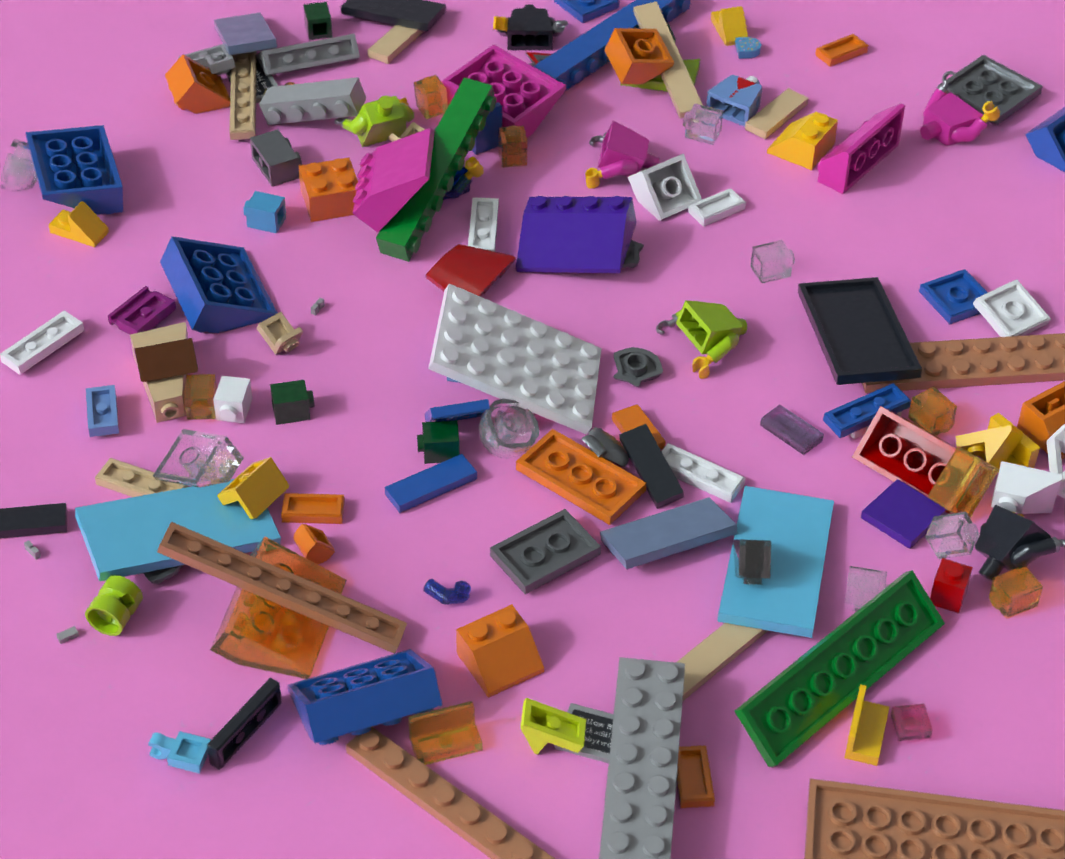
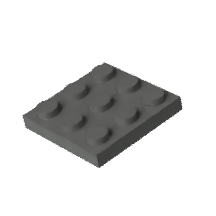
[939,55,1043,125]

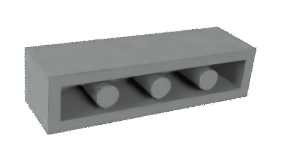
[259,77,366,125]

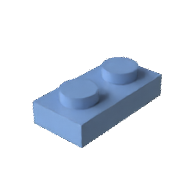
[86,385,119,437]

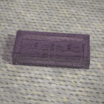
[760,404,824,455]

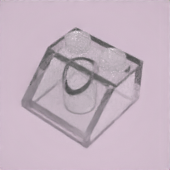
[153,429,244,488]

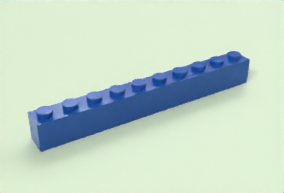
[533,0,691,92]

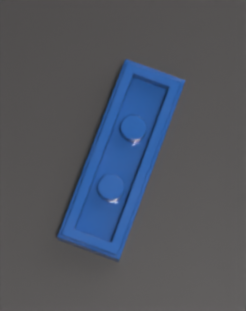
[823,383,911,438]
[385,454,477,513]

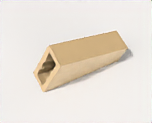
[130,322,188,423]

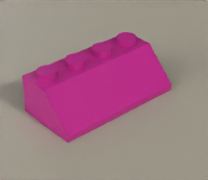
[817,103,905,194]

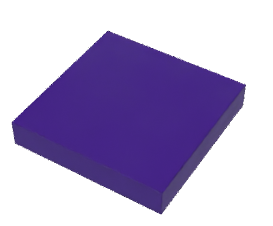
[861,479,947,549]

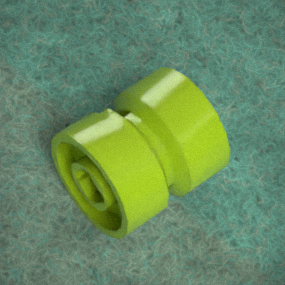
[85,575,143,636]

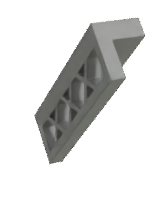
[256,33,360,76]

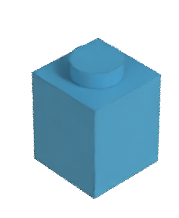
[243,191,287,234]

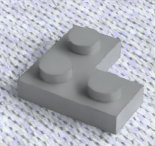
[178,44,236,75]

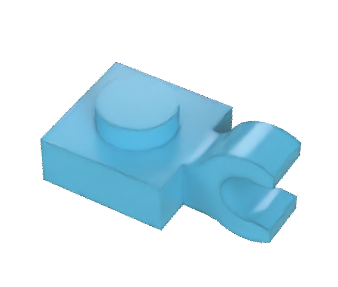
[148,731,211,774]

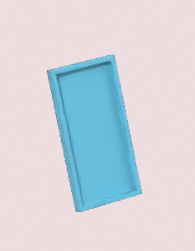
[75,479,281,581]
[717,486,834,638]

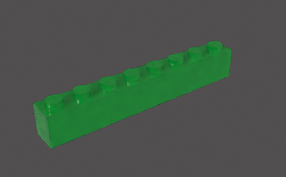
[376,77,497,262]

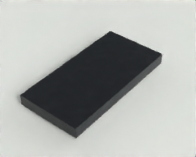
[341,0,446,32]

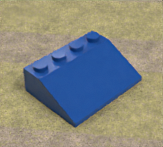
[26,125,123,215]
[160,236,277,333]
[287,649,443,745]

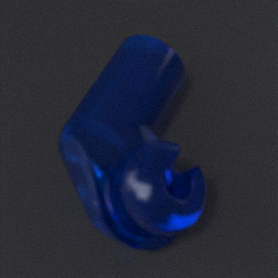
[423,579,471,605]

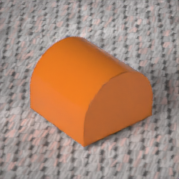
[293,523,335,565]

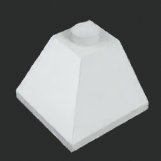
[991,461,1062,514]

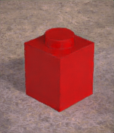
[930,558,973,613]

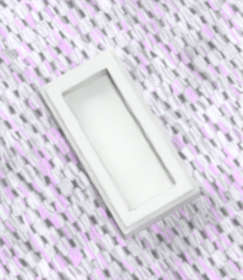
[688,188,746,227]

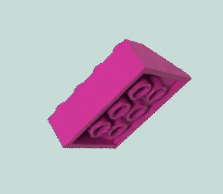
[442,44,566,146]
[353,128,435,233]

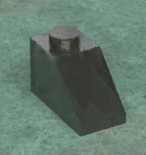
[733,540,771,585]

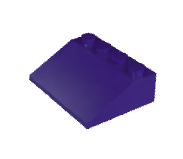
[516,196,637,273]

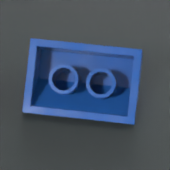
[1025,107,1065,172]

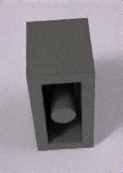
[250,129,302,186]

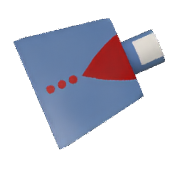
[706,75,762,127]

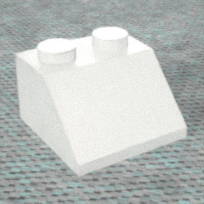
[628,154,702,220]

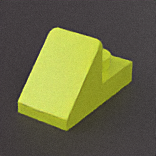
[520,698,586,754]

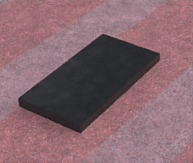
[798,277,922,385]

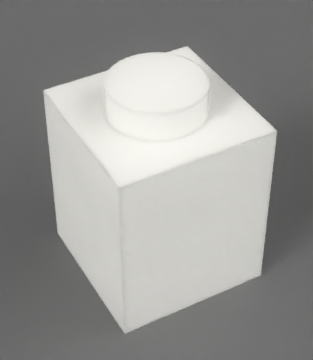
[213,376,252,423]

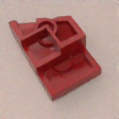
[426,244,516,296]

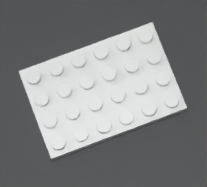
[428,284,602,435]

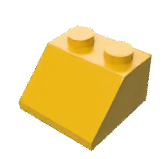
[767,112,838,170]

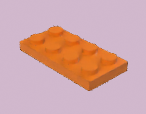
[516,429,647,525]

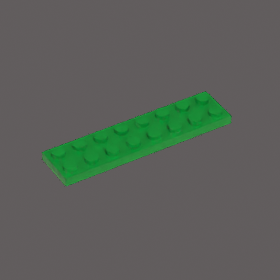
[734,570,945,767]

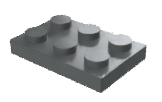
[490,509,601,594]

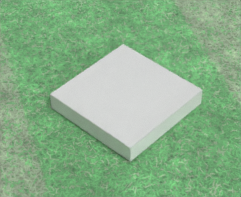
[973,279,1051,337]

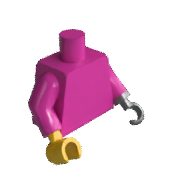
[920,71,1000,146]
[585,121,660,188]

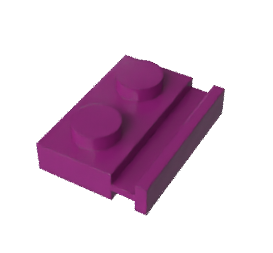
[108,286,176,335]

